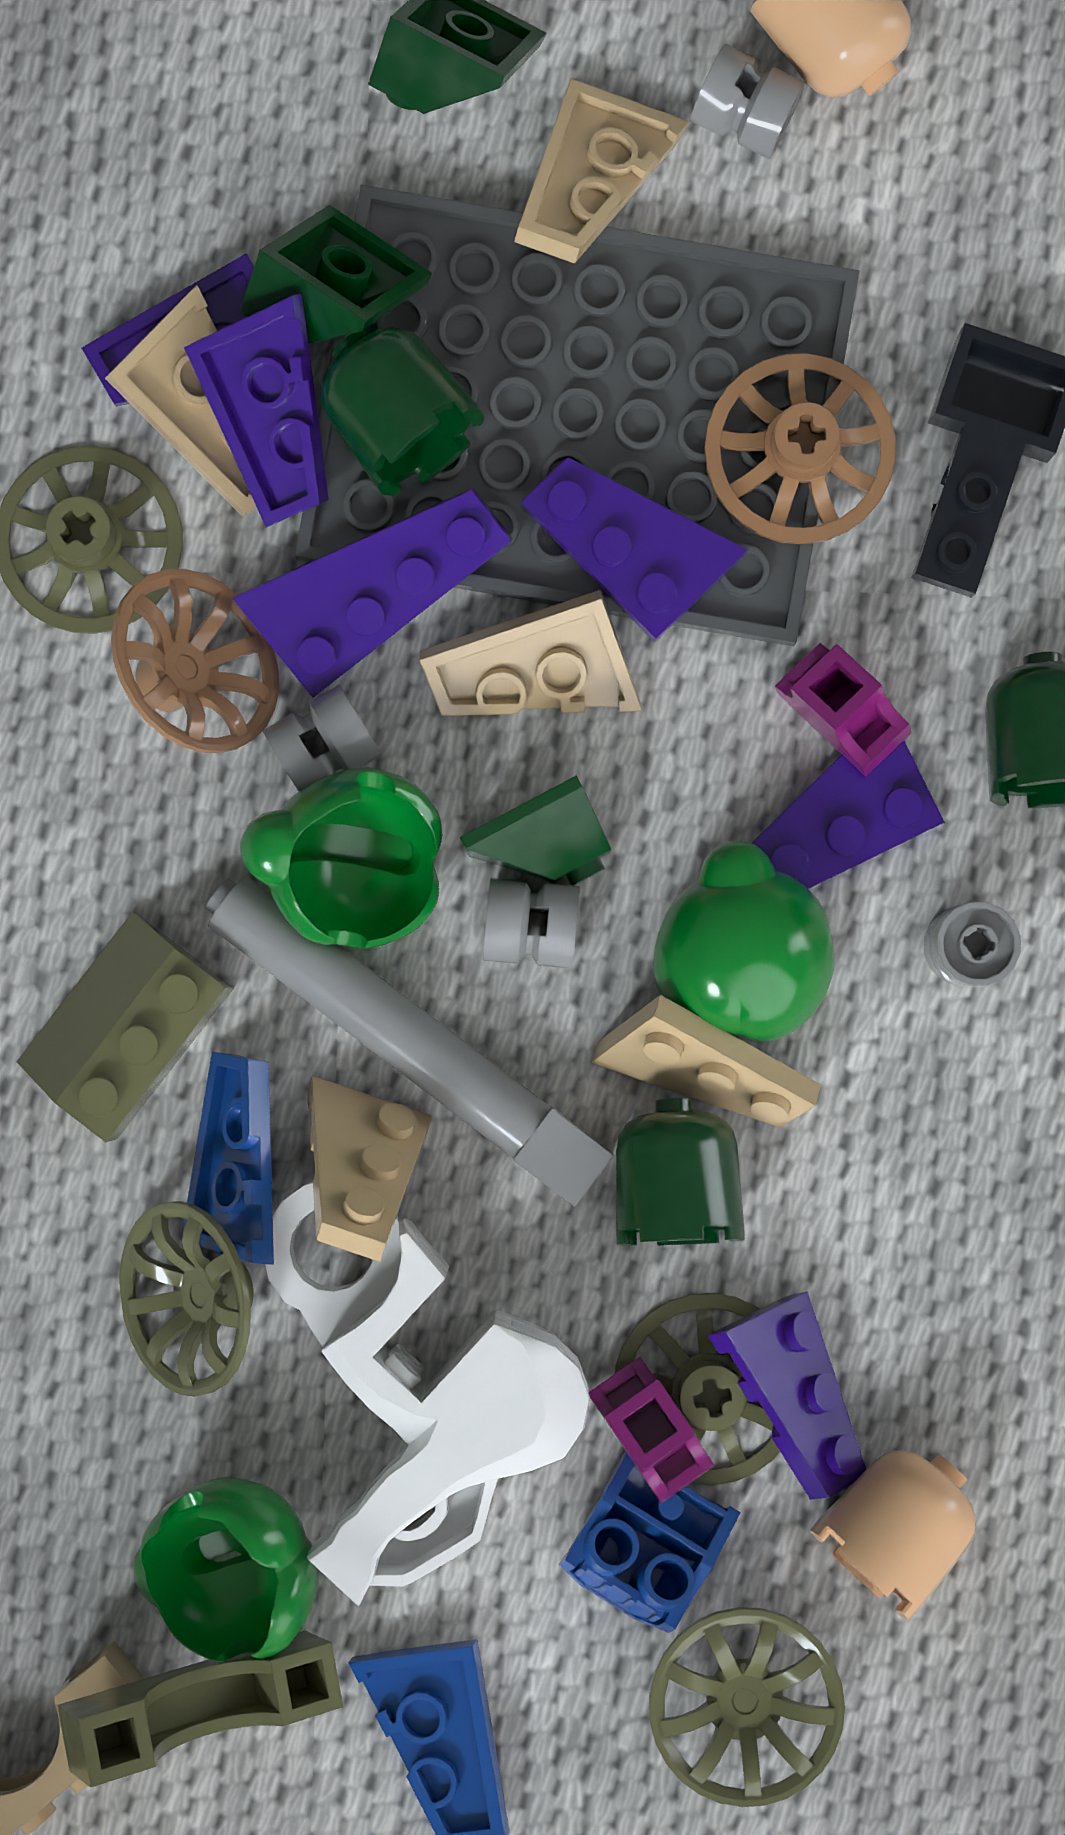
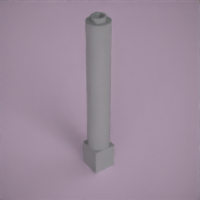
[205,876,614,1207]

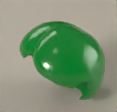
[240,767,443,948]
[653,841,834,1042]
[133,1477,319,1662]

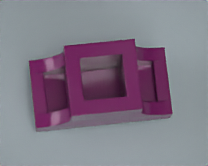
[775,642,912,777]
[588,1357,715,1503]

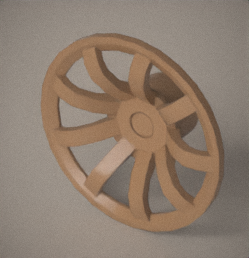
[704,353,896,545]
[111,569,279,754]

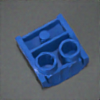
[559,1451,741,1633]

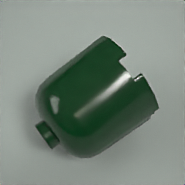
[320,327,484,496]
[985,651,1065,808]
[616,1098,745,1246]

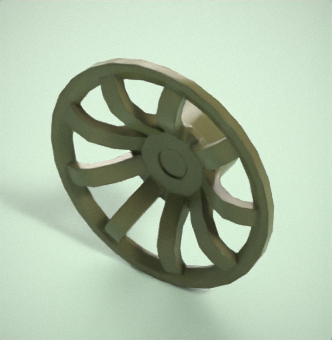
[0,446,183,634]
[119,1201,254,1397]
[614,1293,780,1485]
[649,1607,845,1807]

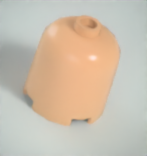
[750,0,911,98]
[810,1450,977,1621]

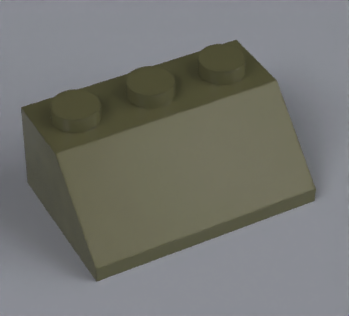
[16,911,234,1143]

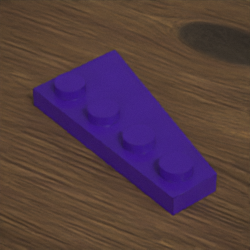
[232,488,513,698]

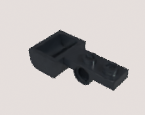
[911,323,1065,598]

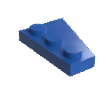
[181,1051,274,1265]
[348,1639,510,1835]

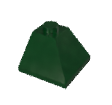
[368,0,546,114]
[240,205,432,343]
[460,775,612,886]

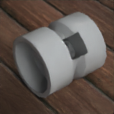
[690,44,806,159]
[263,685,382,791]
[483,878,580,969]
[924,902,1021,986]

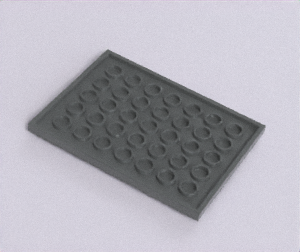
[295,184,860,647]

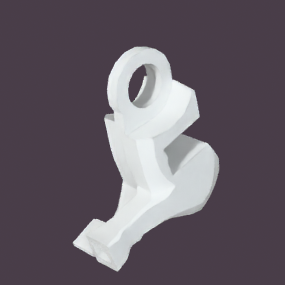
[265,1182,590,1606]

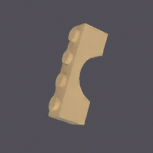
[0,1641,145,1835]

